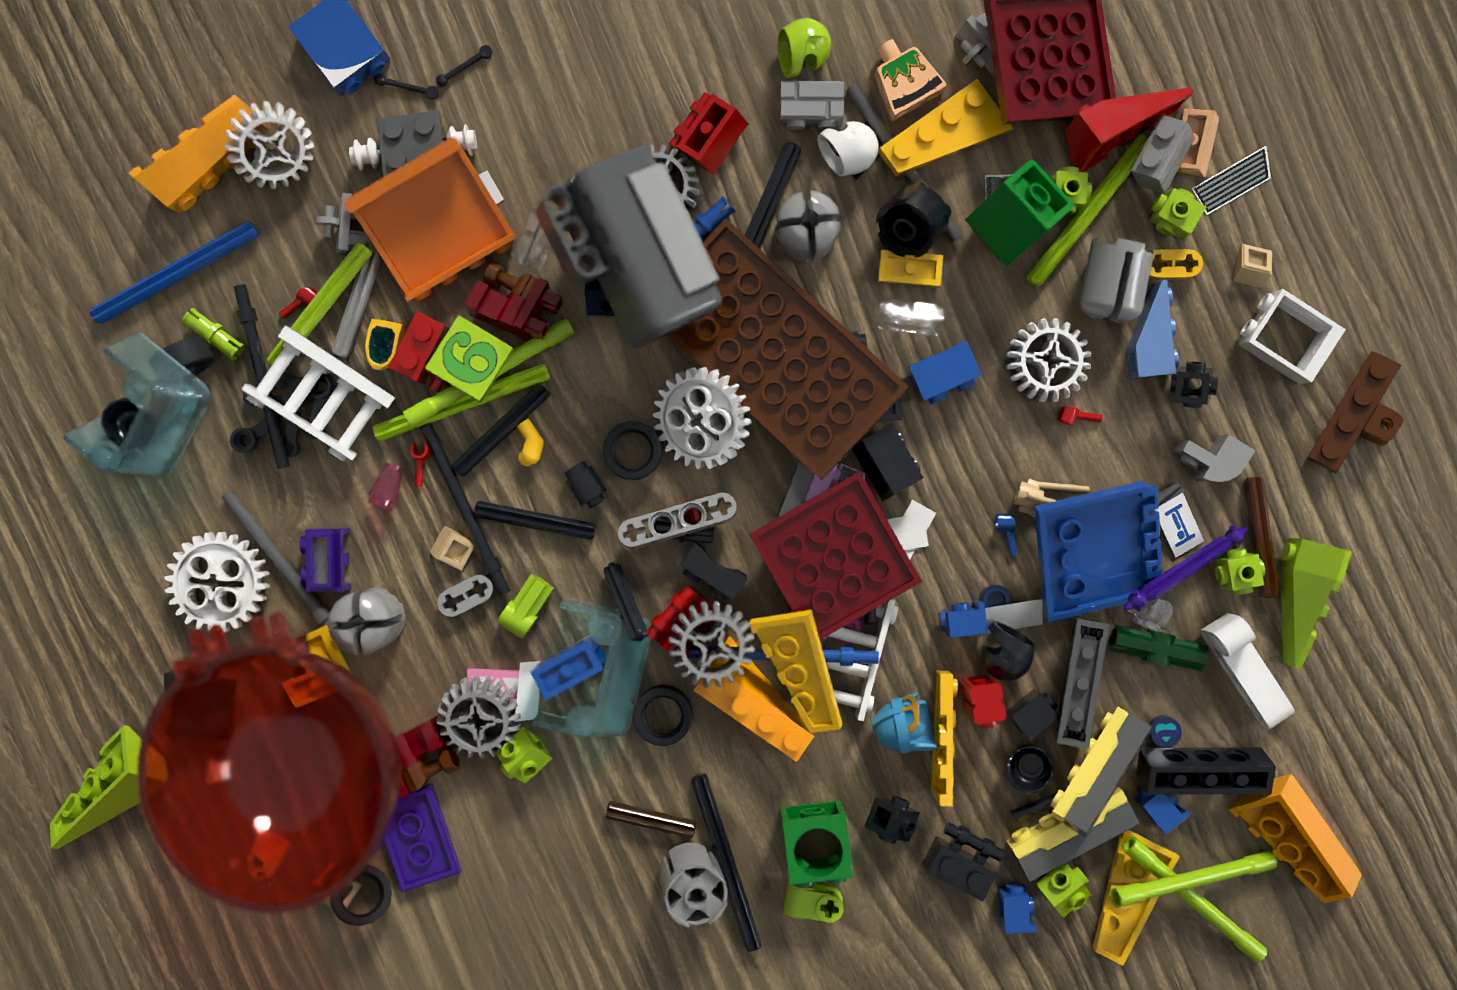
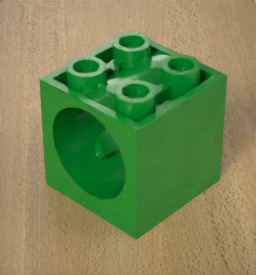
[965,158,1075,266]
[780,800,853,888]

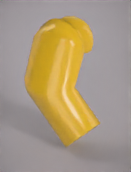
[516,419,544,467]

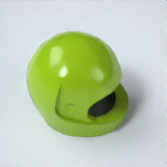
[777,18,831,79]

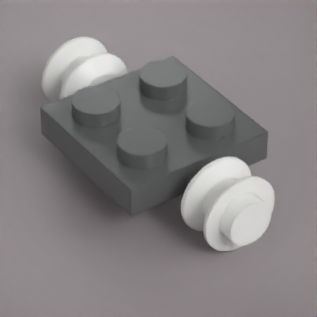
[349,110,477,177]

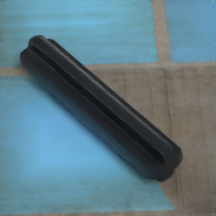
[603,562,648,642]

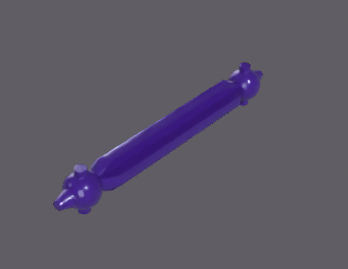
[1123,526,1248,612]

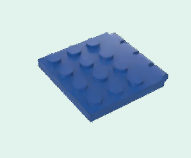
[1034,481,1162,623]

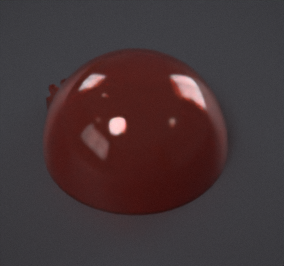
[137,612,401,913]

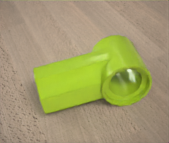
[497,574,554,640]

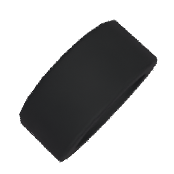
[148,336,215,387]
[603,421,662,480]
[633,684,693,746]
[330,864,392,926]

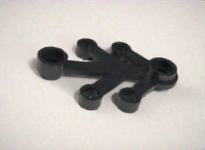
[230,372,337,457]

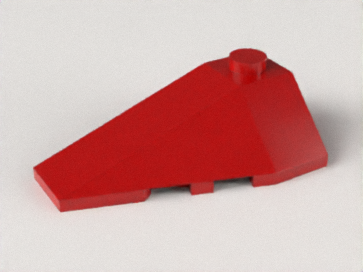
[1066,87,1194,172]

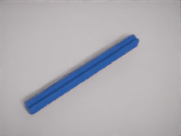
[90,221,259,324]

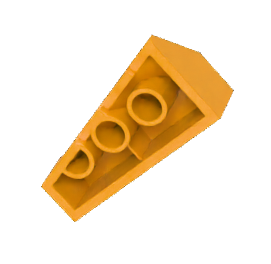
[129,94,269,213]
[693,635,814,762]
[1228,773,1362,904]

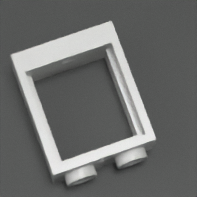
[1237,289,1346,384]

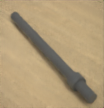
[846,83,962,243]
[222,490,338,629]

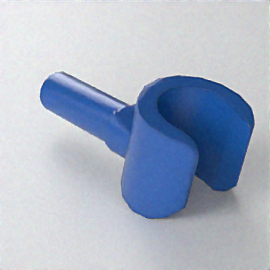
[995,514,1018,556]

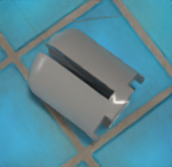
[775,190,841,264]
[1079,238,1155,323]
[328,587,406,655]
[658,843,728,927]

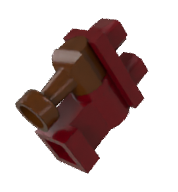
[464,261,563,340]
[366,715,460,798]

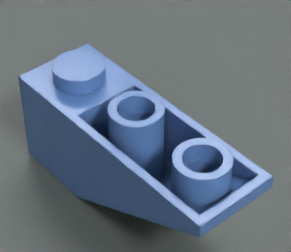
[1127,280,1179,379]

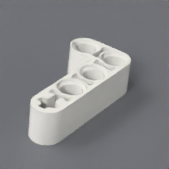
[1200,613,1295,730]

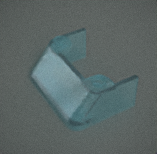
[63,332,211,478]
[532,598,652,737]

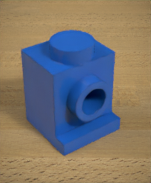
[938,600,988,638]
[1134,787,1190,835]
[998,882,1037,934]

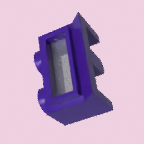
[300,528,351,592]

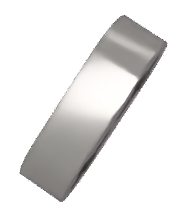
[437,574,495,617]

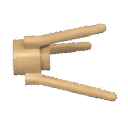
[1013,479,1090,518]

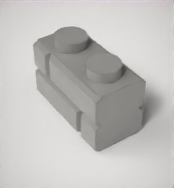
[780,81,844,131]
[1131,115,1195,193]

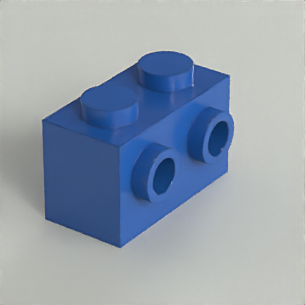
[905,341,982,405]

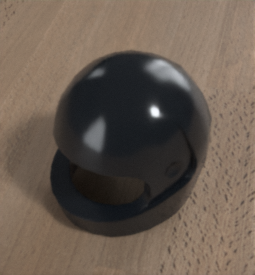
[981,621,1035,681]

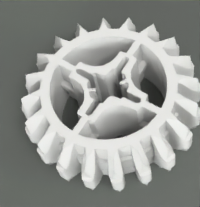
[224,101,314,189]
[1006,318,1091,402]

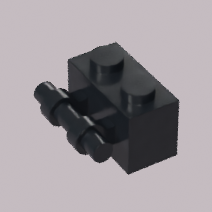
[922,822,1005,902]

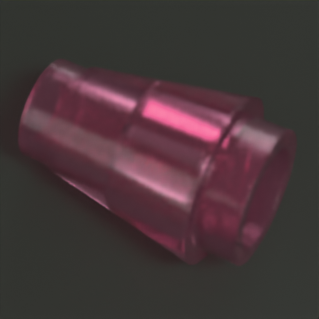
[368,463,403,511]

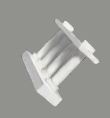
[242,326,396,461]
[789,599,898,721]

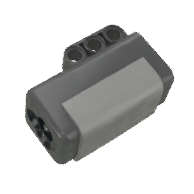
[535,145,722,348]

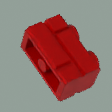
[959,674,1006,728]

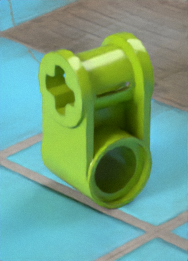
[783,880,844,923]

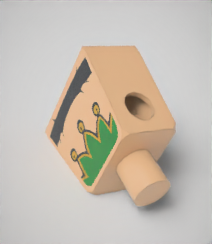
[874,39,947,123]

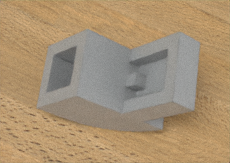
[1173,434,1256,482]

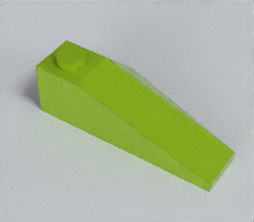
[1281,538,1352,669]
[50,725,162,850]

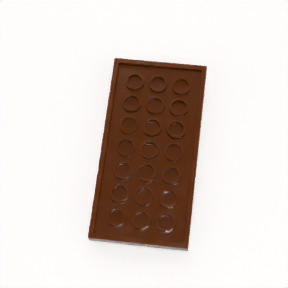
[668,218,909,480]

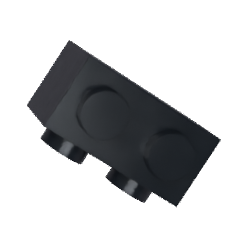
[852,424,924,502]

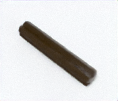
[605,801,696,838]

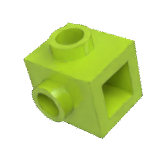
[1050,167,1092,214]
[1149,188,1207,239]
[1215,549,1265,595]
[496,727,553,784]
[1036,862,1092,917]

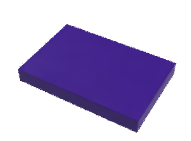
[372,783,462,893]

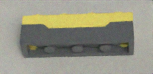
[1050,707,1152,838]
[1006,787,1140,882]

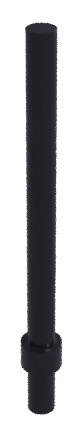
[234,284,290,469]
[421,424,511,596]

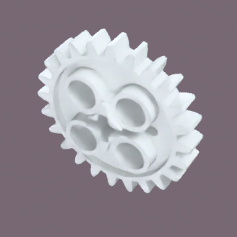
[653,367,752,469]
[164,532,270,633]

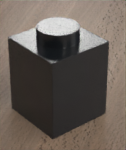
[1006,689,1060,741]

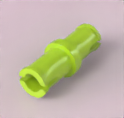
[181,308,245,361]

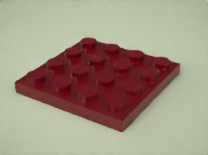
[984,0,1116,125]
[749,471,922,640]

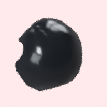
[100,398,156,448]
[1006,744,1055,794]

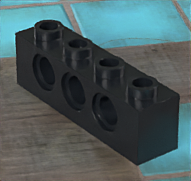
[1136,747,1276,795]

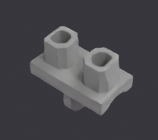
[955,13,995,76]
[315,193,366,254]

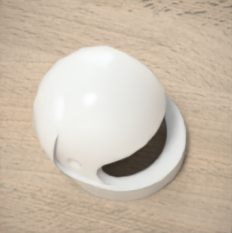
[817,121,879,176]

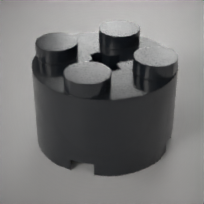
[876,181,951,258]

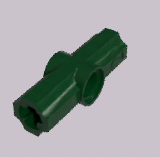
[1109,624,1209,671]

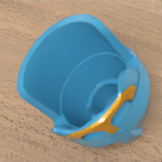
[871,692,937,754]

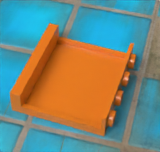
[343,135,516,302]

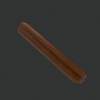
[1245,476,1280,598]

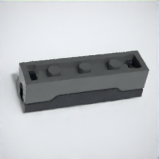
[1054,617,1109,749]

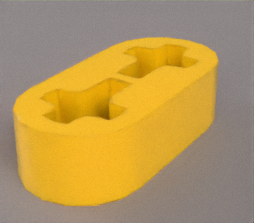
[1149,249,1203,280]

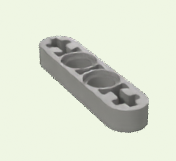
[618,493,737,549]

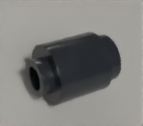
[564,461,607,509]

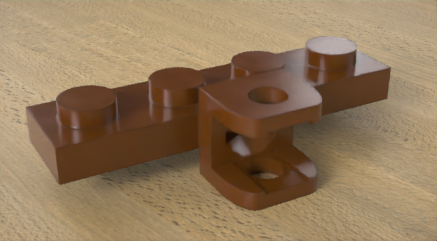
[1307,350,1404,473]

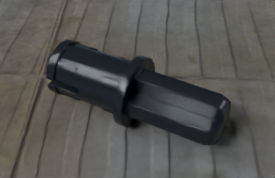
[652,519,714,543]

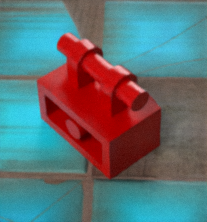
[669,92,749,175]
[388,311,450,392]
[648,584,717,658]

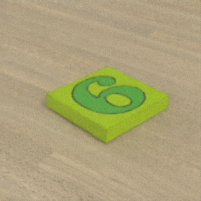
[425,315,514,402]

